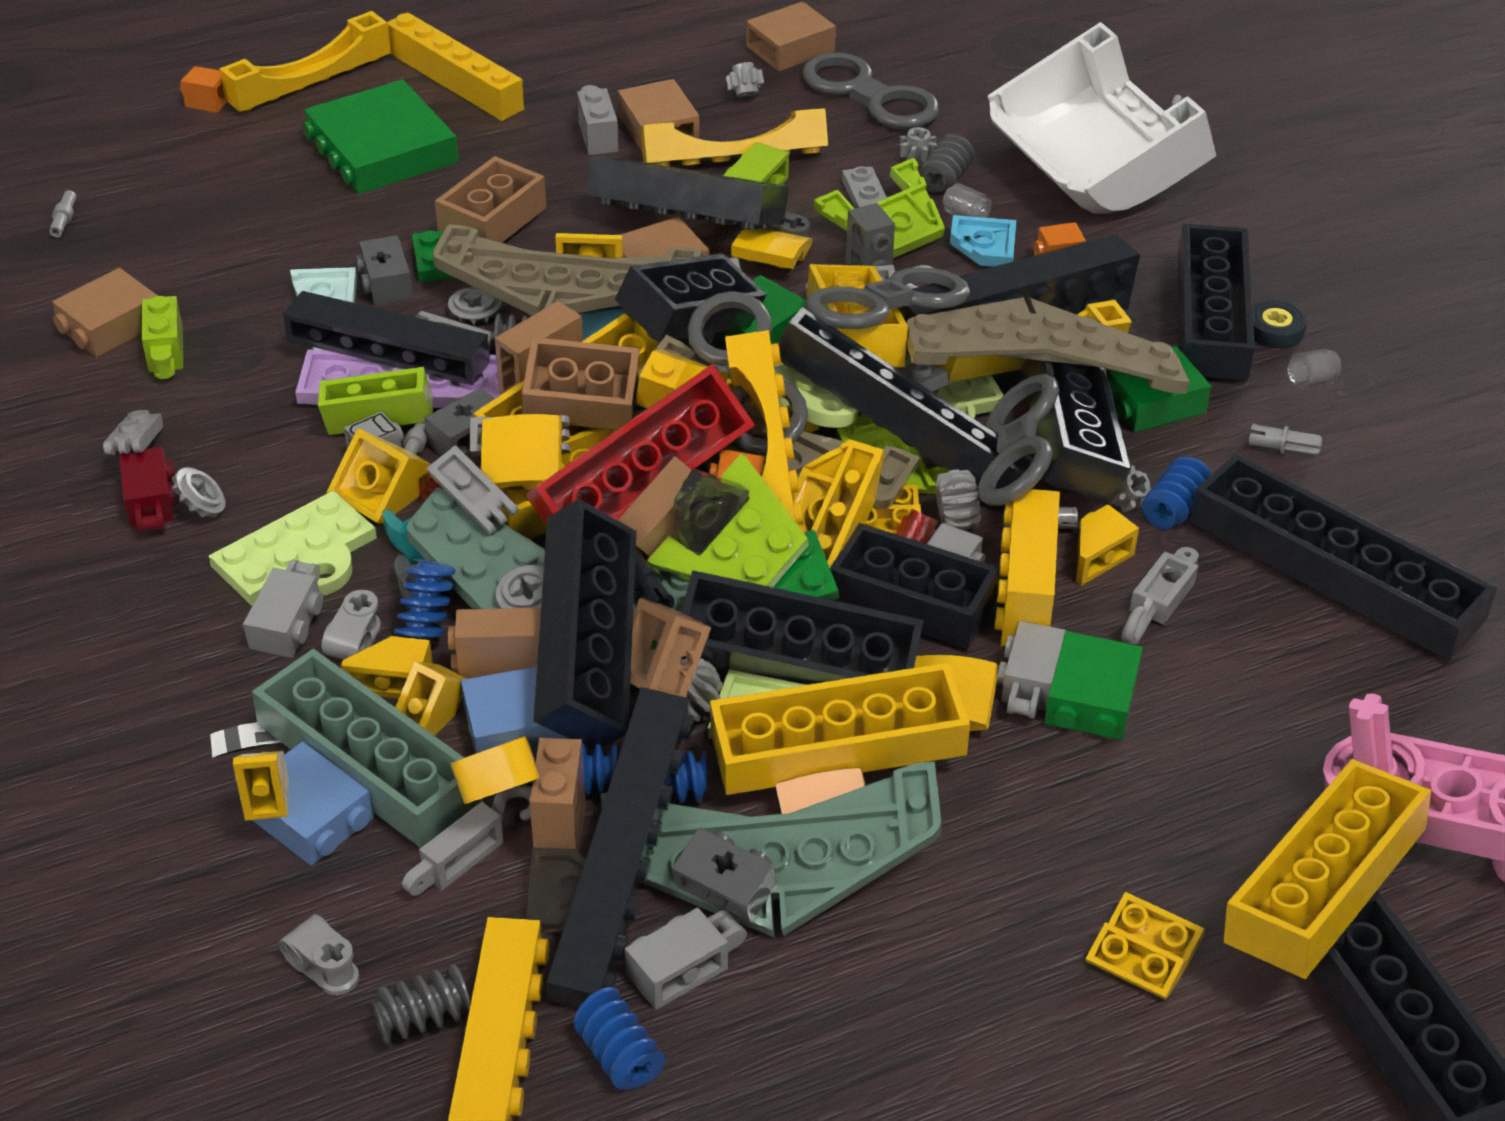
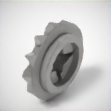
[448,287,502,325]
[172,467,225,518]
[496,565,544,609]

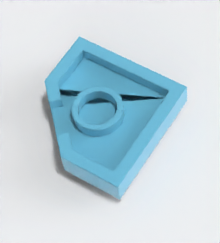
[950,215,1016,267]

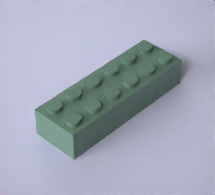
[251,649,483,848]

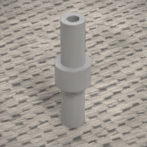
[49,190,77,237]
[403,422,428,455]

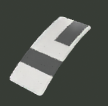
[210,722,282,757]

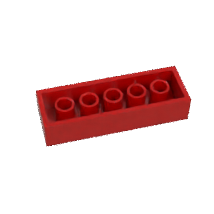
[525,364,755,526]

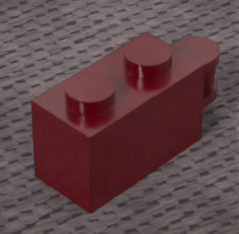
[119,447,179,533]

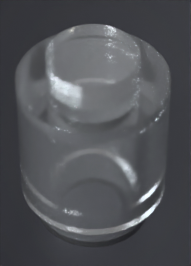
[943,183,992,218]
[1287,348,1341,388]

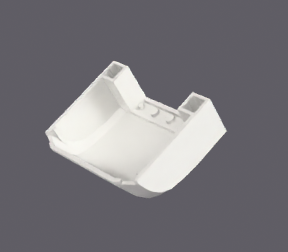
[988,22,1216,214]

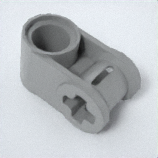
[321,590,381,660]
[278,914,360,996]

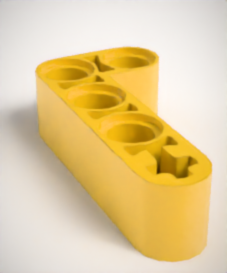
[450,736,540,804]

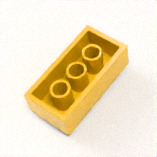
[995,489,1060,646]

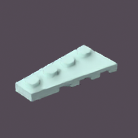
[290,267,357,350]

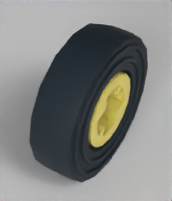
[1252,300,1307,348]

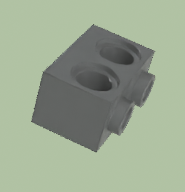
[846,203,895,266]

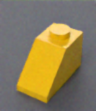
[1076,504,1139,586]
[341,636,433,699]
[395,661,467,736]
[233,751,289,821]

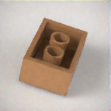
[435,156,547,243]
[522,337,640,430]

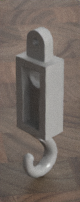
[1121,547,1199,645]
[402,784,532,896]

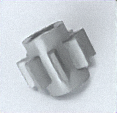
[726,62,764,97]
[900,127,937,166]
[1110,465,1152,513]

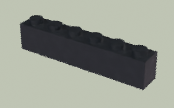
[283,291,490,386]

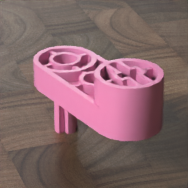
[1323,694,1505,883]

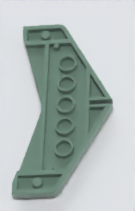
[407,487,689,615]
[601,762,942,938]

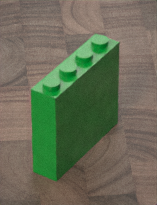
[302,79,459,194]

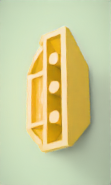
[792,439,885,568]

